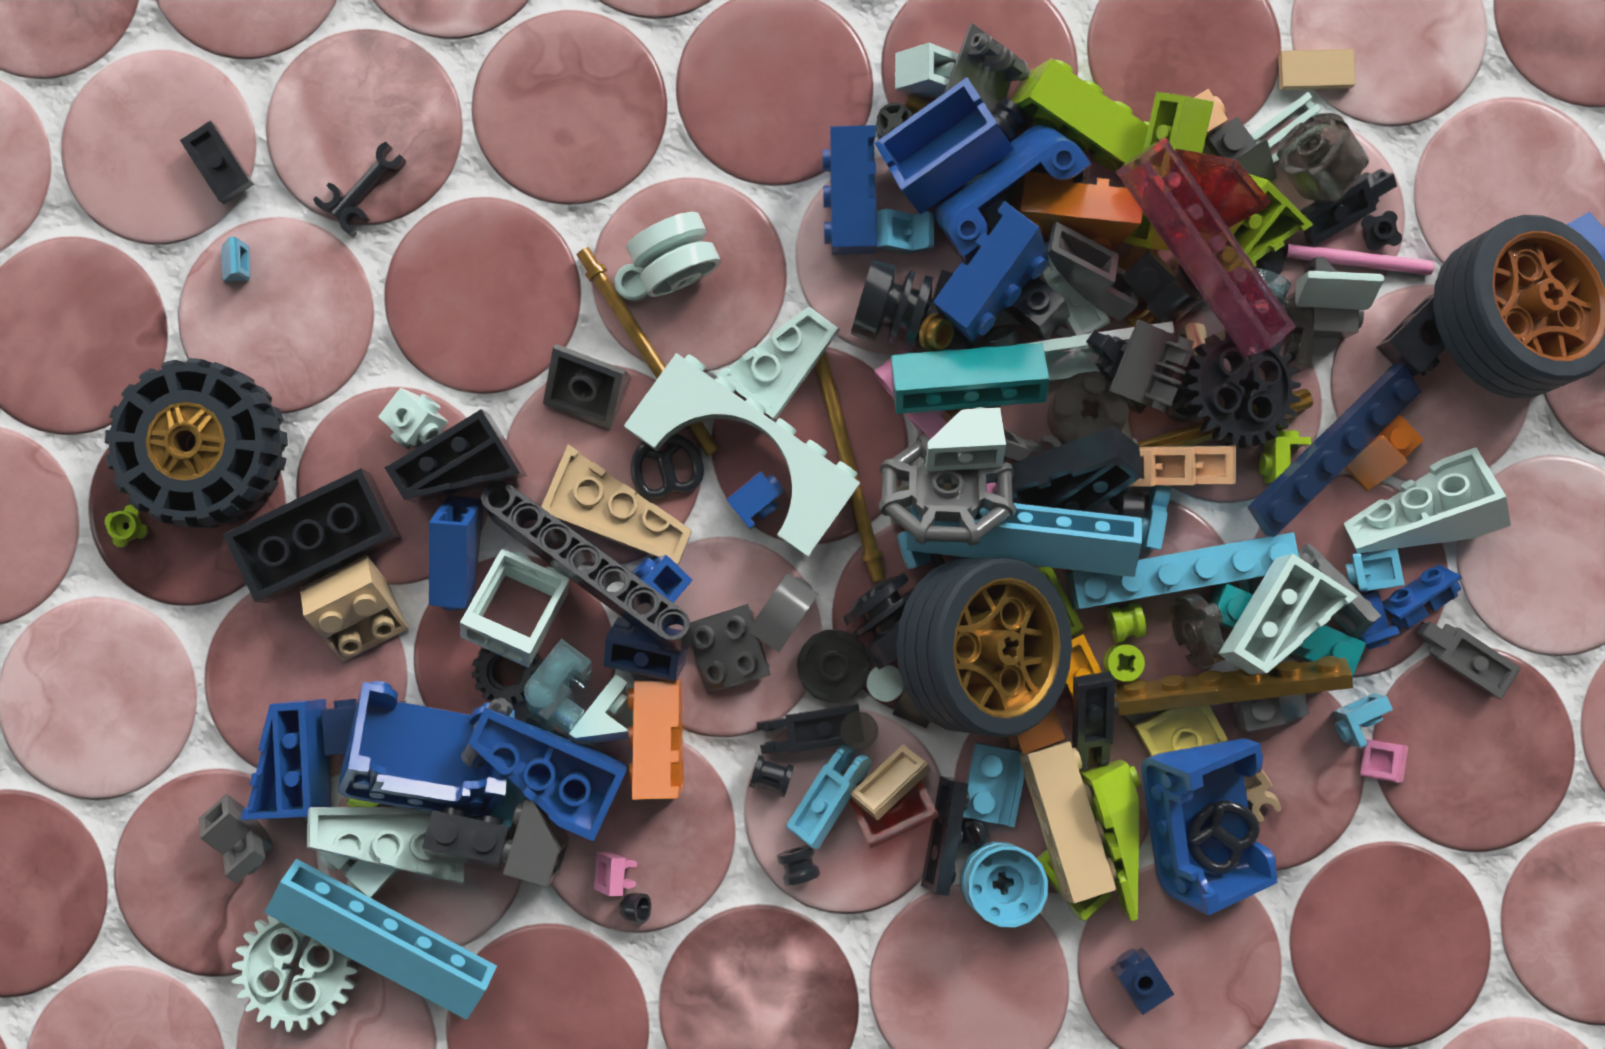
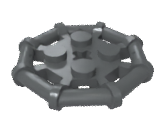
[878,435,1016,546]

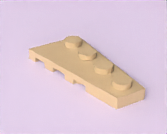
[541,444,692,566]

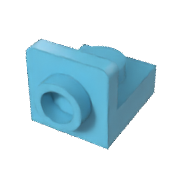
[1333,693,1393,749]

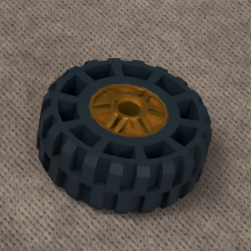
[104,358,288,528]

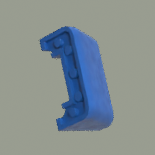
[932,125,1091,265]
[338,681,515,818]
[1141,739,1278,916]

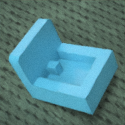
[877,208,934,254]
[1345,548,1405,593]

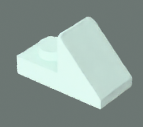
[569,674,629,745]

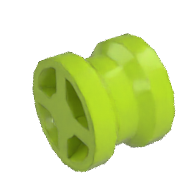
[1107,601,1147,643]
[1102,644,1145,682]

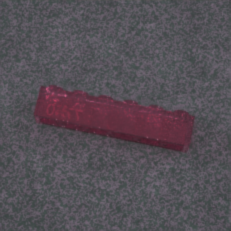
[1115,137,1296,357]

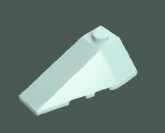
[1344,447,1511,553]

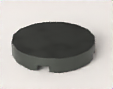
[797,629,870,703]

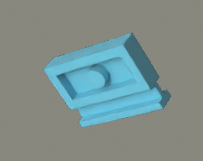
[963,742,1025,827]

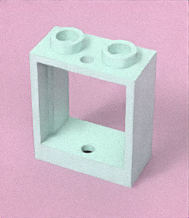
[460,549,570,668]

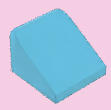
[221,237,250,282]
[896,531,932,569]

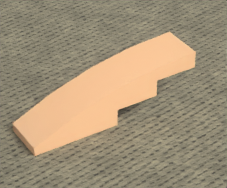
[1130,446,1236,487]

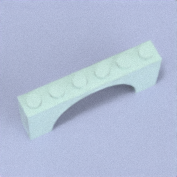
[624,353,860,558]

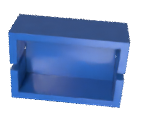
[874,77,1014,214]

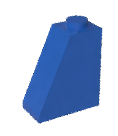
[429,495,484,611]

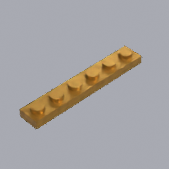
[1116,656,1353,715]

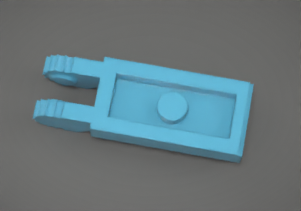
[786,744,872,849]

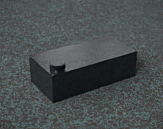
[222,468,402,603]

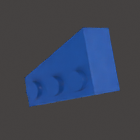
[933,201,1049,342]
[240,699,332,820]

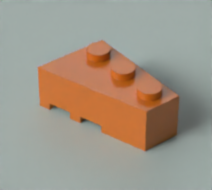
[1010,171,1146,251]
[628,679,684,800]

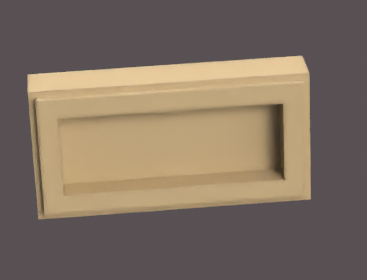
[1278,49,1356,91]
[850,744,931,821]

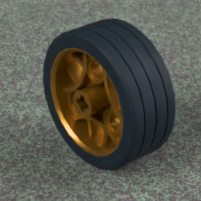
[896,558,1072,738]

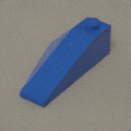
[468,707,627,842]

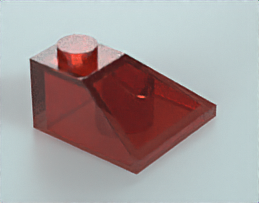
[1172,149,1271,233]

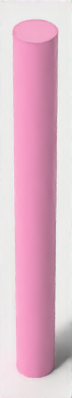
[1285,243,1434,276]

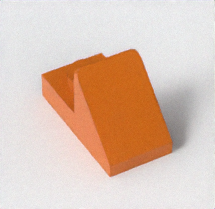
[1345,414,1424,491]

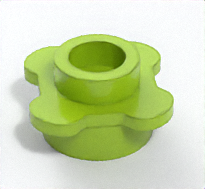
[104,505,148,547]

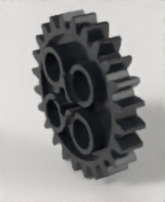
[1181,326,1301,449]

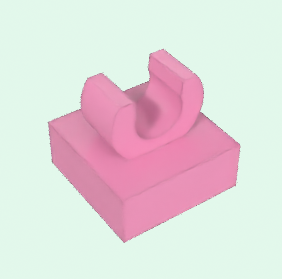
[594,852,637,896]

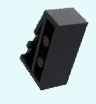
[385,409,527,502]
[1011,426,1143,512]

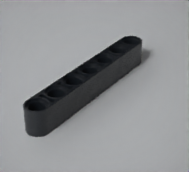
[481,481,693,652]

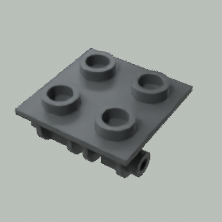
[945,23,1030,115]
[1109,319,1195,412]
[690,604,771,694]

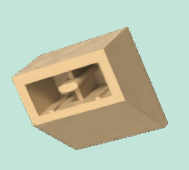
[300,554,408,662]

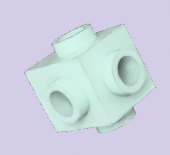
[378,388,448,449]

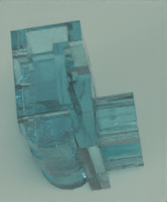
[524,639,593,735]

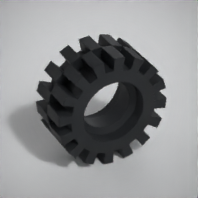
[472,648,544,705]

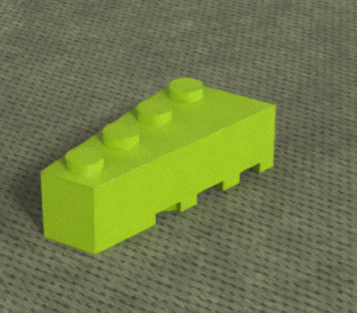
[1010,58,1149,183]

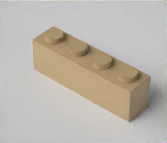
[1018,742,1117,903]

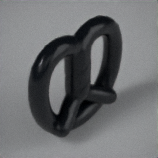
[631,434,704,500]
[1186,800,1260,874]

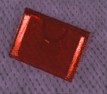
[849,780,939,849]

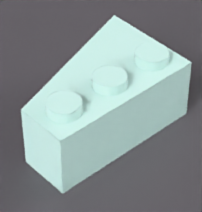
[1218,553,1357,675]

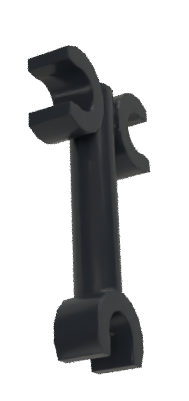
[313,142,406,236]

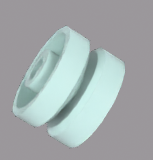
[625,212,721,297]

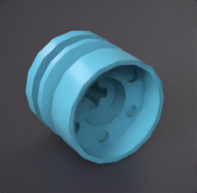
[960,841,1048,928]

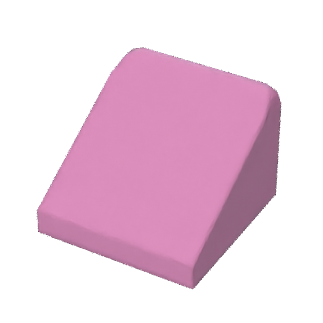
[1360,739,1408,783]

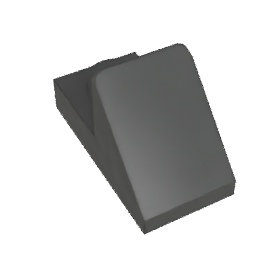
[1205,117,1277,184]

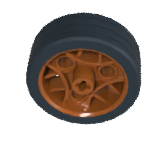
[1433,215,1605,398]

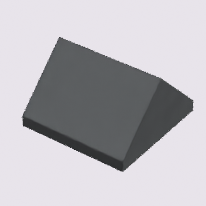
[543,344,631,430]

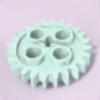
[232,915,360,1032]

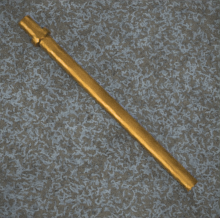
[576,247,719,457]
[815,351,886,582]

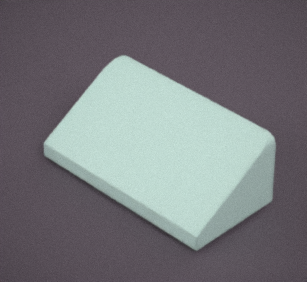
[1295,271,1384,310]

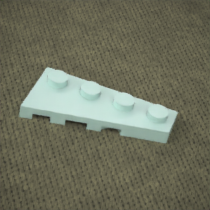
[307,807,464,883]

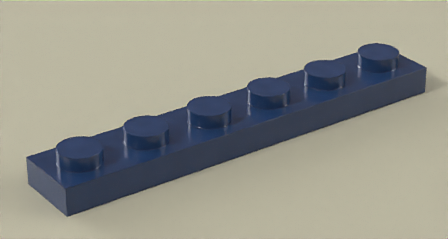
[1247,363,1421,537]

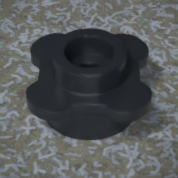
[1361,210,1402,251]

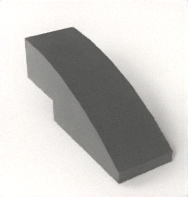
[1047,221,1139,321]

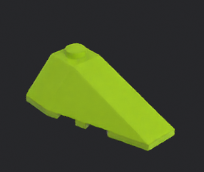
[1080,759,1141,921]

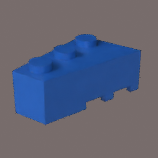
[822,125,877,255]

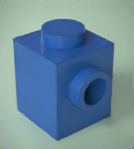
[633,555,693,607]

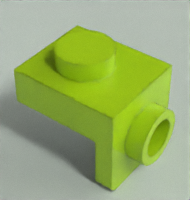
[1259,430,1312,484]

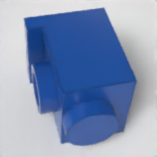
[726,472,785,530]

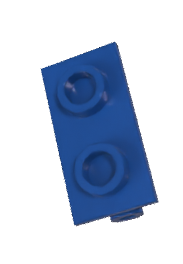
[1382,564,1462,631]

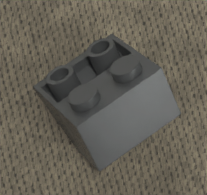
[501,798,570,887]

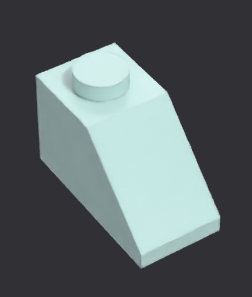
[895,42,958,98]
[925,407,1006,471]

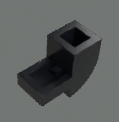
[1122,248,1205,324]

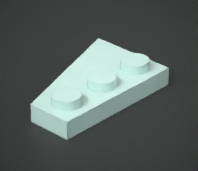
[716,307,841,419]

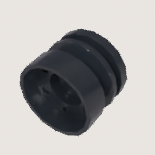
[851,259,934,352]
[841,572,915,670]

